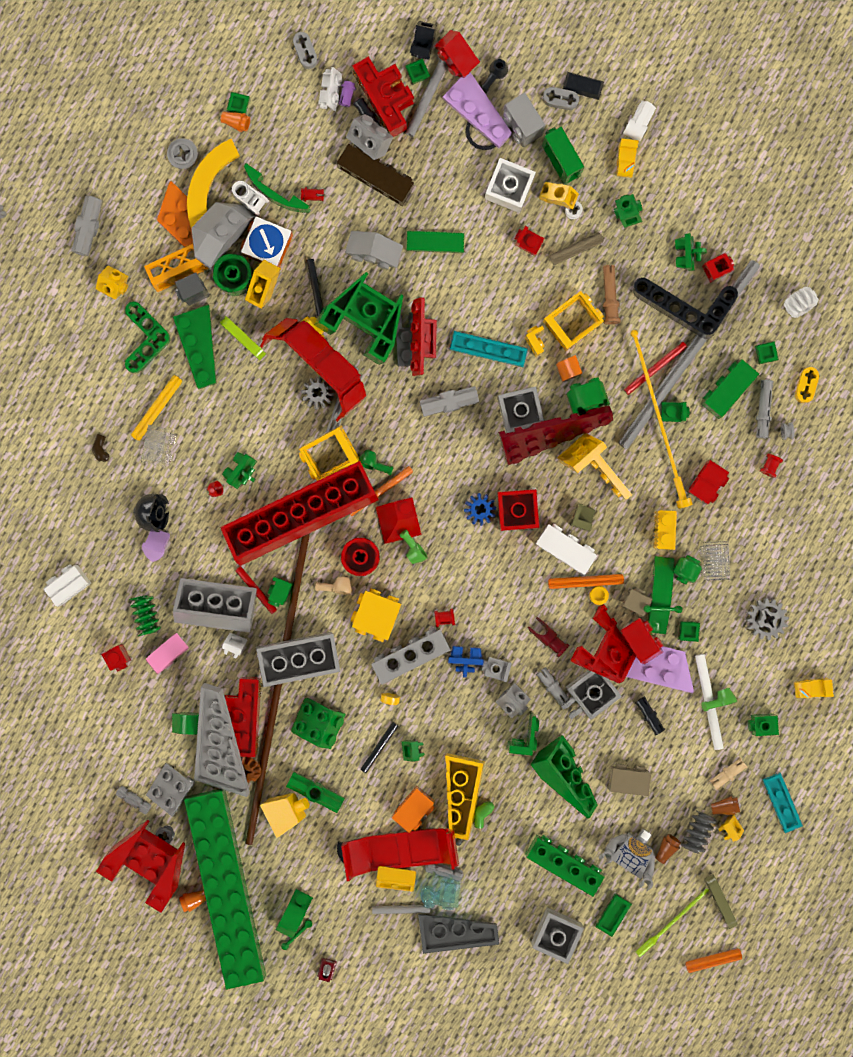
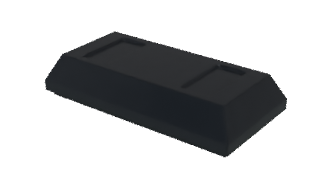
[563,71,604,100]

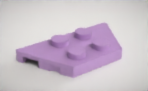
[626,646,694,693]

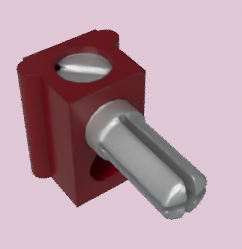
[317,958,337,982]

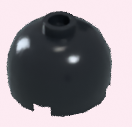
[133,494,169,532]

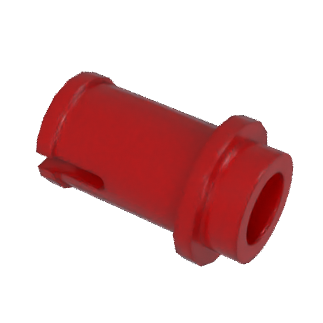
[301,187,324,202]

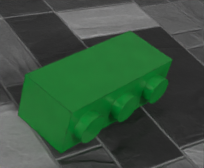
[701,359,759,419]

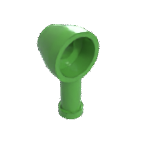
[400,530,428,564]
[701,688,737,711]

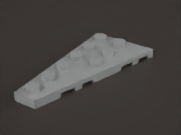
[194,683,250,797]

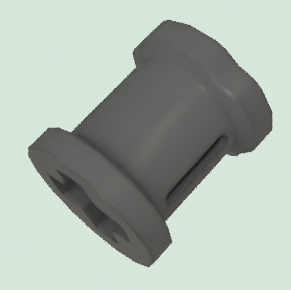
[155,825,175,844]

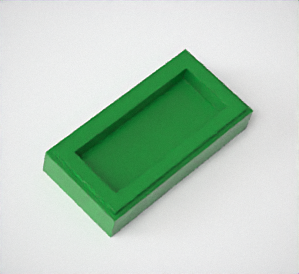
[595,893,632,937]

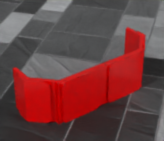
[260,318,366,422]
[341,828,459,882]

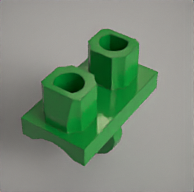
[675,233,707,271]
[222,452,257,489]

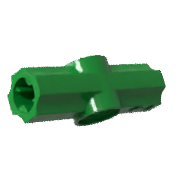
[286,772,345,813]

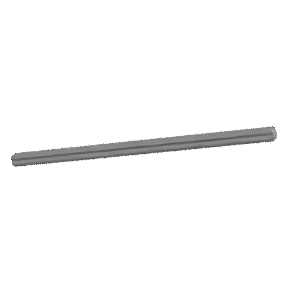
[619,260,760,449]

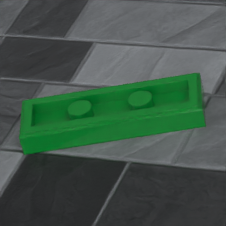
[406,231,464,253]

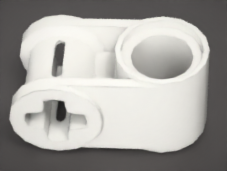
[232,181,269,216]

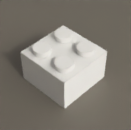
[485,158,536,213]

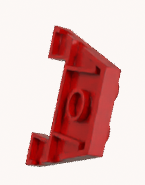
[570,604,636,684]

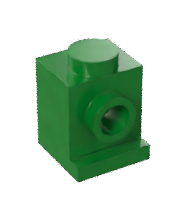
[267,576,293,607]

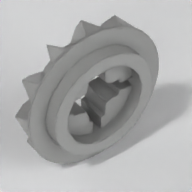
[167,138,198,170]

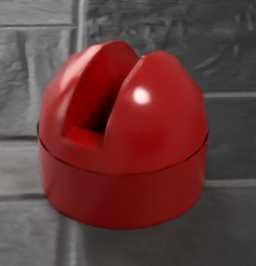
[207,481,224,497]

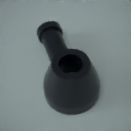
[480,59,508,93]

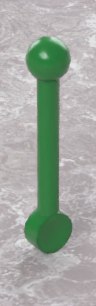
[644,605,683,613]
[281,920,313,950]

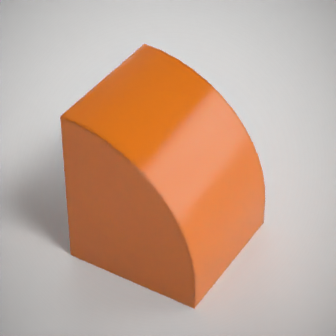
[556,355,582,382]

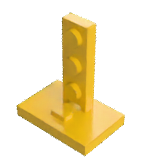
[557,434,632,500]

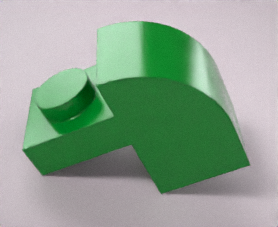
[172,712,199,735]
[275,889,313,938]

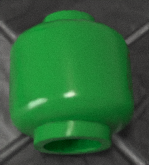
[673,555,702,585]

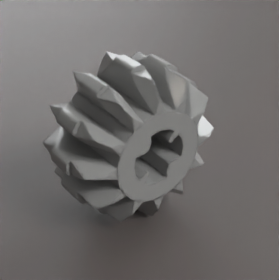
[301,377,334,410]

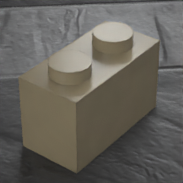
[608,763,651,796]

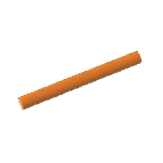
[350,466,413,517]

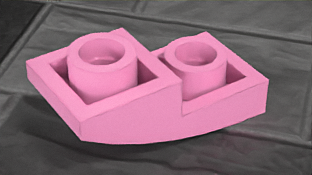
[146,633,189,675]

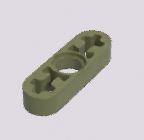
[704,874,738,929]

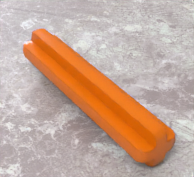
[685,948,742,973]

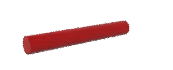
[235,566,277,614]

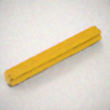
[131,375,182,441]

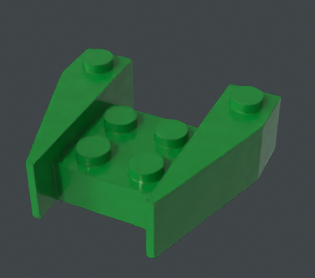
[314,272,403,365]

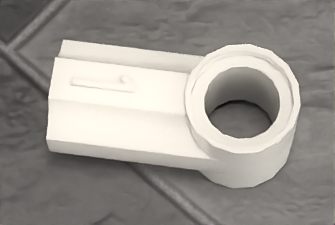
[623,101,656,143]

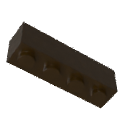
[336,144,414,207]

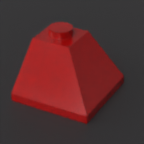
[376,497,422,544]

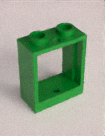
[542,126,584,185]

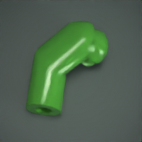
[474,801,494,828]

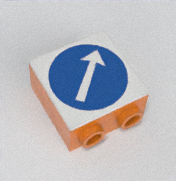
[240,217,293,268]

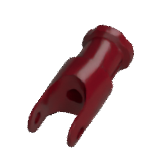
[528,617,570,658]

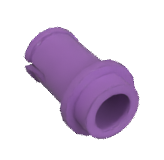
[338,81,356,107]

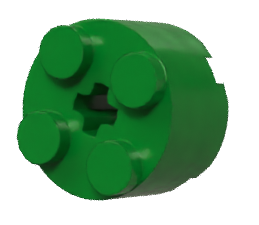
[213,254,253,296]
[566,377,610,416]

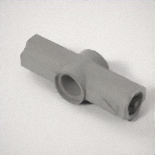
[71,196,103,256]
[420,386,479,417]

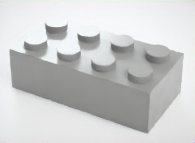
[256,632,340,687]

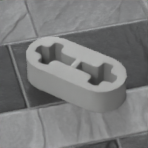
[293,32,317,69]
[543,87,579,110]

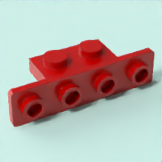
[410,297,437,376]

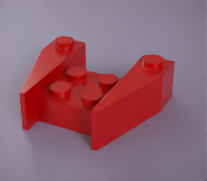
[96,820,185,913]

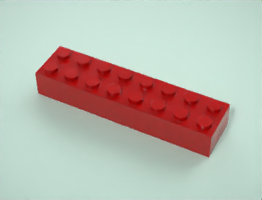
[220,461,379,566]

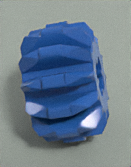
[464,493,497,526]

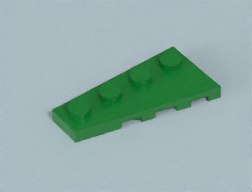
[173,305,217,390]

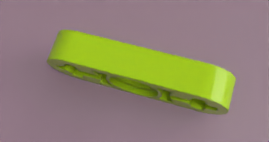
[220,316,266,361]

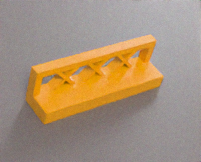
[144,244,224,292]

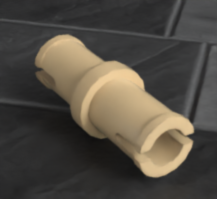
[709,758,748,790]

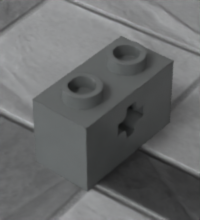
[175,273,210,306]

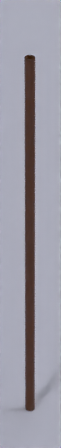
[245,533,310,845]

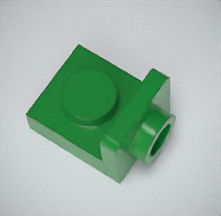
[660,402,690,422]

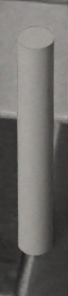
[372,905,430,914]

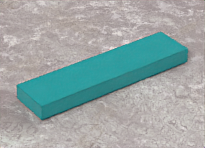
[449,331,528,368]

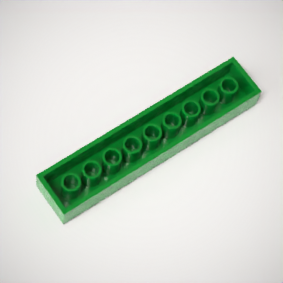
[184,789,266,990]

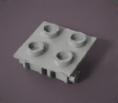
[146,763,194,817]

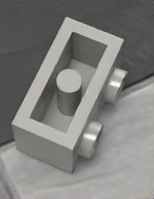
[346,114,393,160]

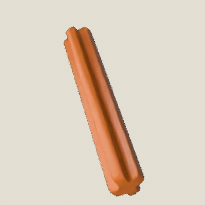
[548,574,624,589]

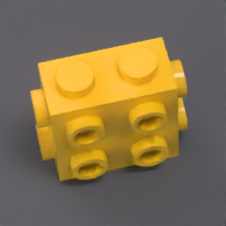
[350,588,402,642]

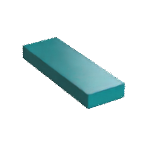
[762,772,803,834]

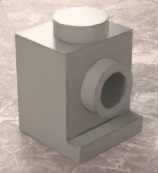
[481,656,512,682]

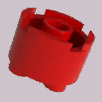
[341,538,380,576]

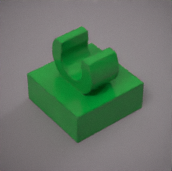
[401,740,425,762]

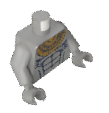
[599,828,655,891]

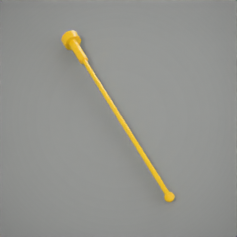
[631,330,693,509]

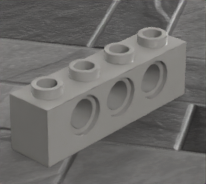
[371,627,451,685]

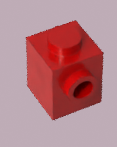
[101,644,132,672]

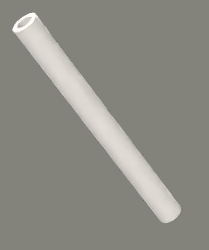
[695,654,724,750]

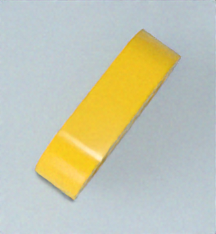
[795,367,819,403]

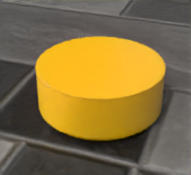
[589,586,609,605]
[380,693,400,705]

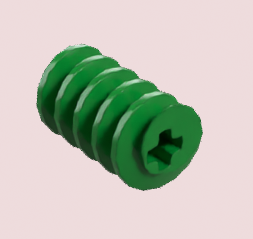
[129,595,161,637]

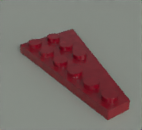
[498,405,614,466]

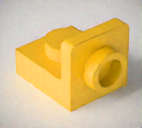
[525,325,545,357]

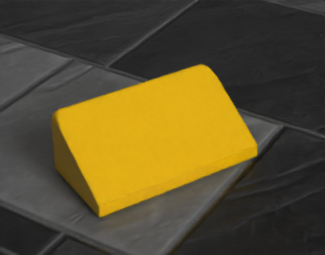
[376,866,416,892]

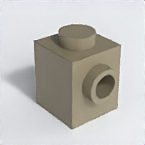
[620,587,652,616]

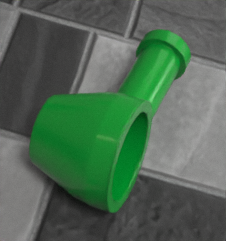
[359,450,394,476]

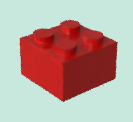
[497,489,539,531]

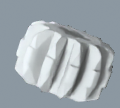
[784,287,819,318]

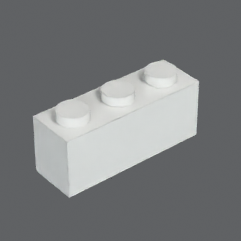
[535,523,597,575]

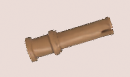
[603,265,621,325]

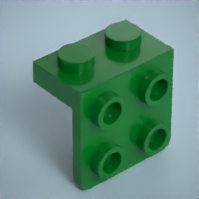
[291,698,346,749]

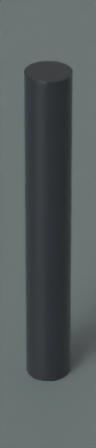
[306,259,323,317]
[361,722,399,773]

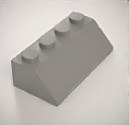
[173,578,257,633]

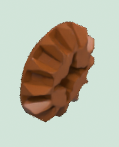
[241,757,261,783]

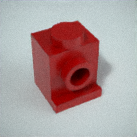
[702,253,734,283]

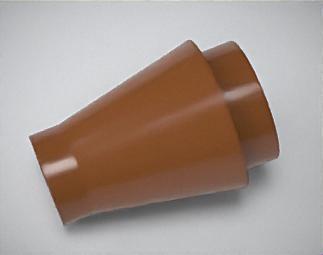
[711,796,740,815]
[655,834,681,864]

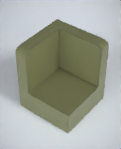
[571,503,595,532]

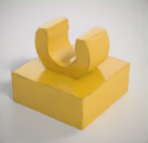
[718,815,744,842]

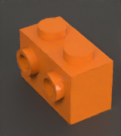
[391,785,435,833]

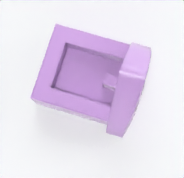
[141,530,170,562]

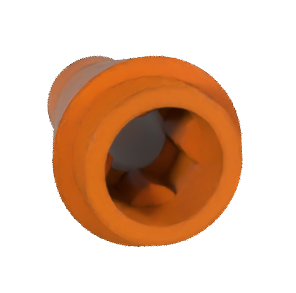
[220,111,251,132]
[179,890,206,912]

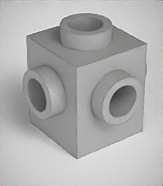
[496,683,531,718]

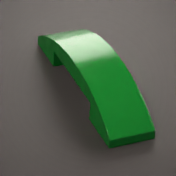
[244,163,311,213]
[648,556,674,634]

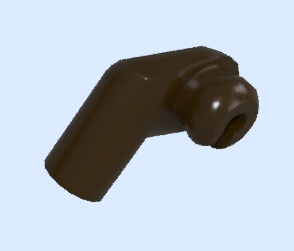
[92,434,109,462]

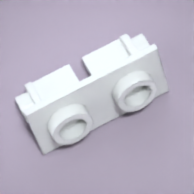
[318,67,342,111]

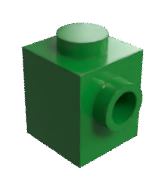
[748,714,779,736]

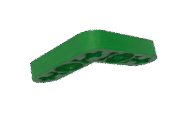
[125,301,171,374]

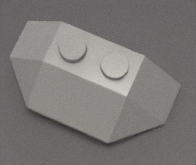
[192,202,257,269]

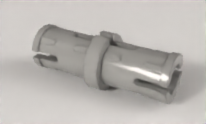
[536,667,569,705]

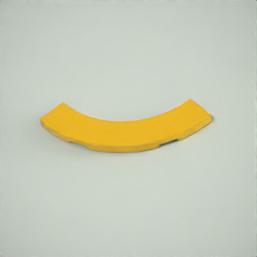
[187,139,240,230]

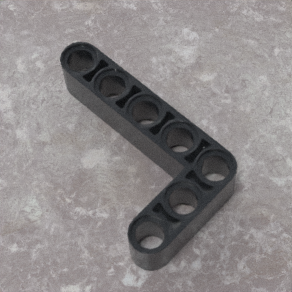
[633,277,738,339]

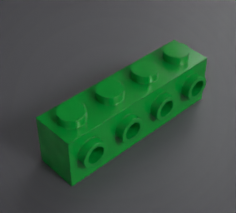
[525,835,605,897]

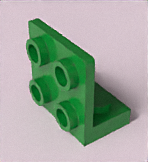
[507,713,539,756]

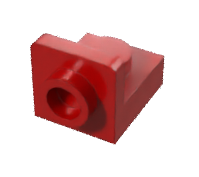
[514,225,545,256]

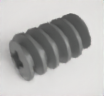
[681,810,717,854]

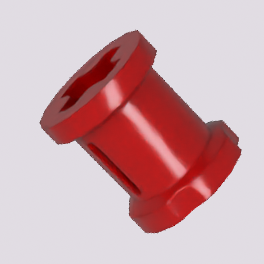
[760,453,783,478]
[434,608,455,627]

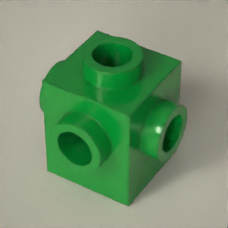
[614,194,643,228]

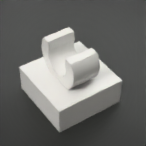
[222,633,247,659]

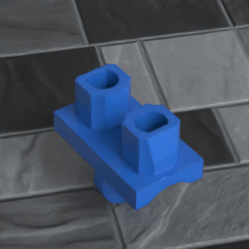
[448,646,483,678]

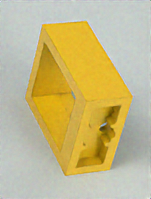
[543,291,604,351]
[299,425,359,481]

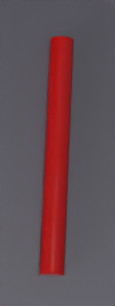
[623,342,687,395]

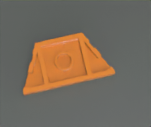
[157,181,193,247]

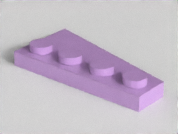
[443,72,512,149]

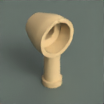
[315,577,352,595]

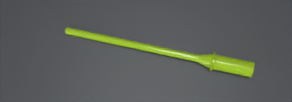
[635,888,709,958]

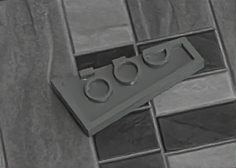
[418,913,500,954]

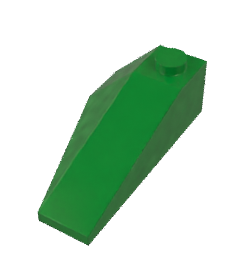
[530,735,598,819]

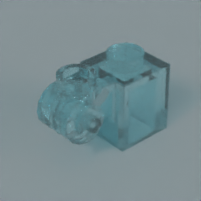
[420,879,460,910]

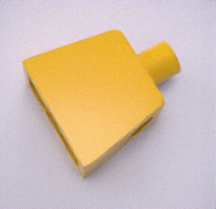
[260,793,310,838]

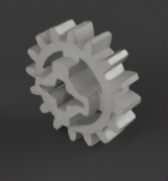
[745,598,789,640]

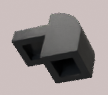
[410,21,437,60]

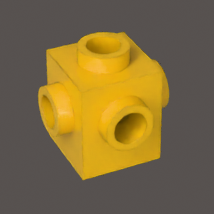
[95,265,128,300]

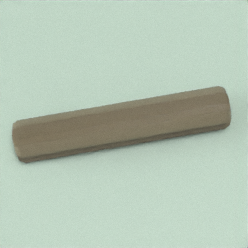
[550,233,604,265]

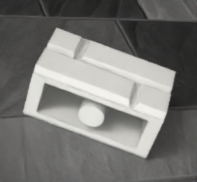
[43,564,91,607]

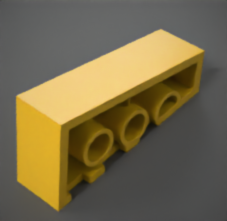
[445,753,485,840]

